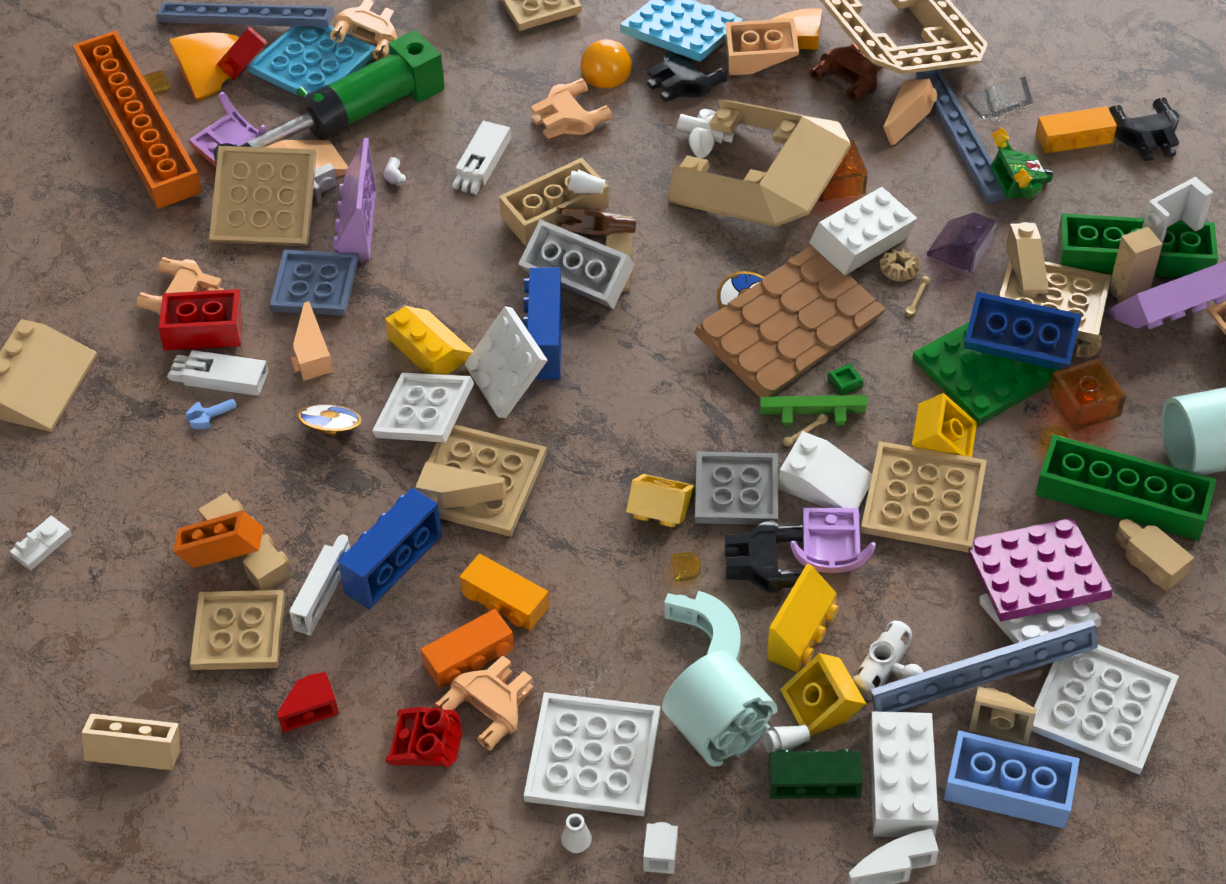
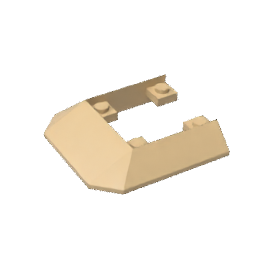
[820,0,988,74]
[668,99,851,227]

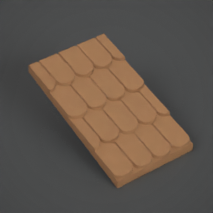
[693,245,886,397]

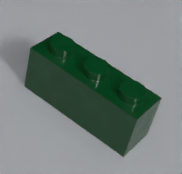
[768,749,863,799]

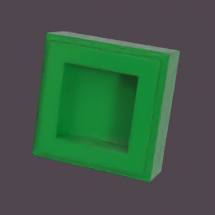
[827,363,864,395]

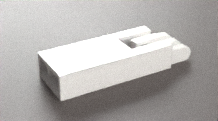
[452,121,511,195]
[167,350,269,396]
[289,535,350,636]

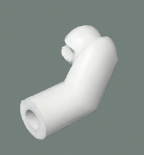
[383,157,406,187]

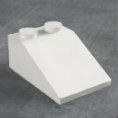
[778,431,872,508]

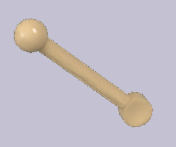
[905,276,930,317]
[783,413,828,447]

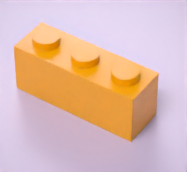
[1035,106,1117,154]
[459,553,550,631]

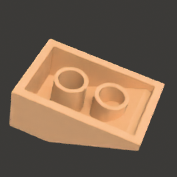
[725,18,799,76]
[264,140,348,178]

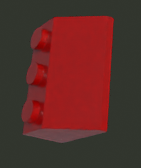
[158,289,243,351]

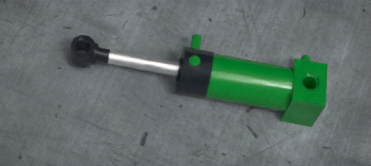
[213,30,445,166]

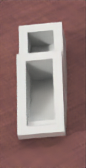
[847,828,939,884]

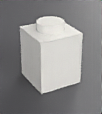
[643,822,678,874]

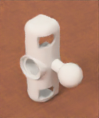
[852,620,924,700]

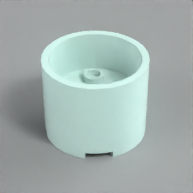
[1161,387,1226,475]
[662,651,778,766]

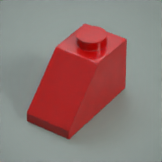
[216,26,267,80]
[277,671,339,733]

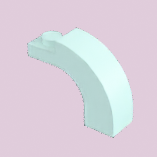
[665,591,741,662]

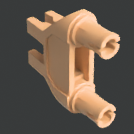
[330,0,397,60]
[531,78,612,139]
[137,257,224,316]
[434,656,534,751]

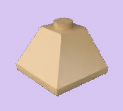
[969,687,1037,745]

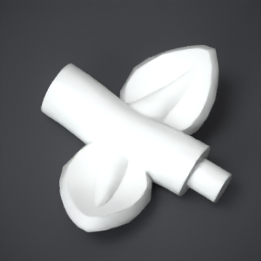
[676,109,734,159]

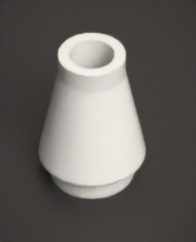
[568,169,605,194]
[763,725,810,753]
[561,814,592,853]

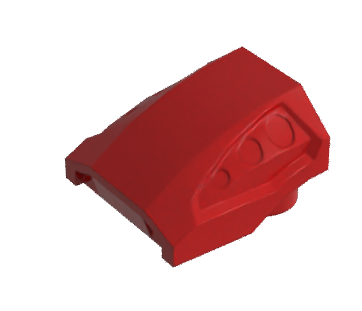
[385,707,462,768]

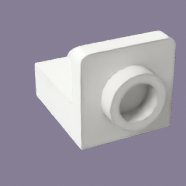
[313,163,337,205]

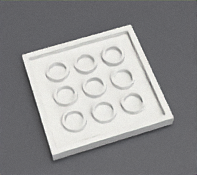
[1032,645,1179,775]
[524,692,660,816]

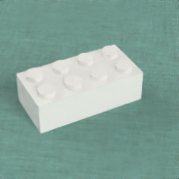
[809,187,917,276]
[518,220,635,309]
[869,712,938,837]

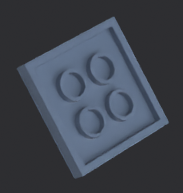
[269,250,358,316]

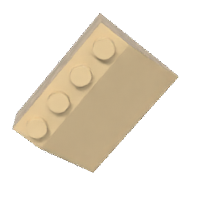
[0,319,97,432]

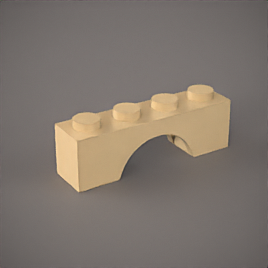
[198,493,290,591]

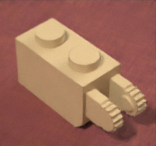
[1115,519,1195,592]

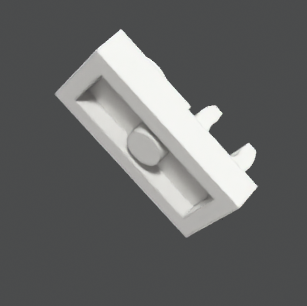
[10,516,72,571]

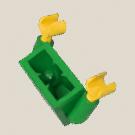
[990,127,1053,200]

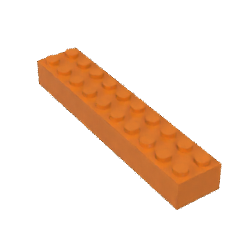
[73,30,203,209]

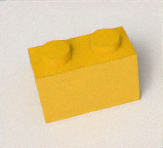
[912,393,977,457]
[626,474,695,527]
[780,653,866,736]

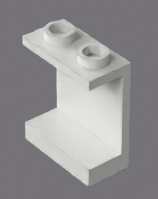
[1142,177,1213,244]

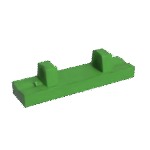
[759,395,868,427]

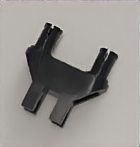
[647,50,727,102]
[1109,97,1180,161]
[725,521,803,593]

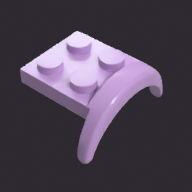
[189,92,266,167]
[791,508,875,573]

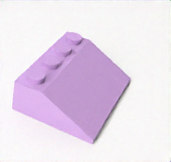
[333,138,376,261]
[1104,261,1226,330]

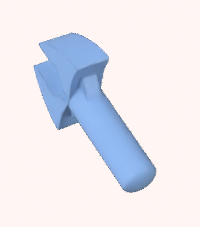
[186,399,236,429]

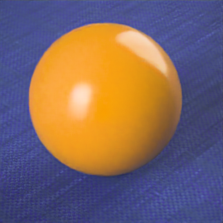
[580,39,632,88]

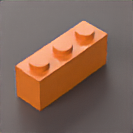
[172,510,264,568]
[420,609,514,689]

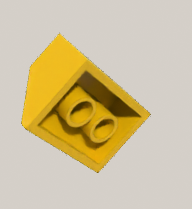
[385,306,473,375]
[767,564,839,673]

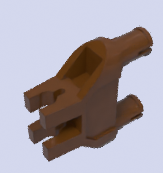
[555,207,636,236]

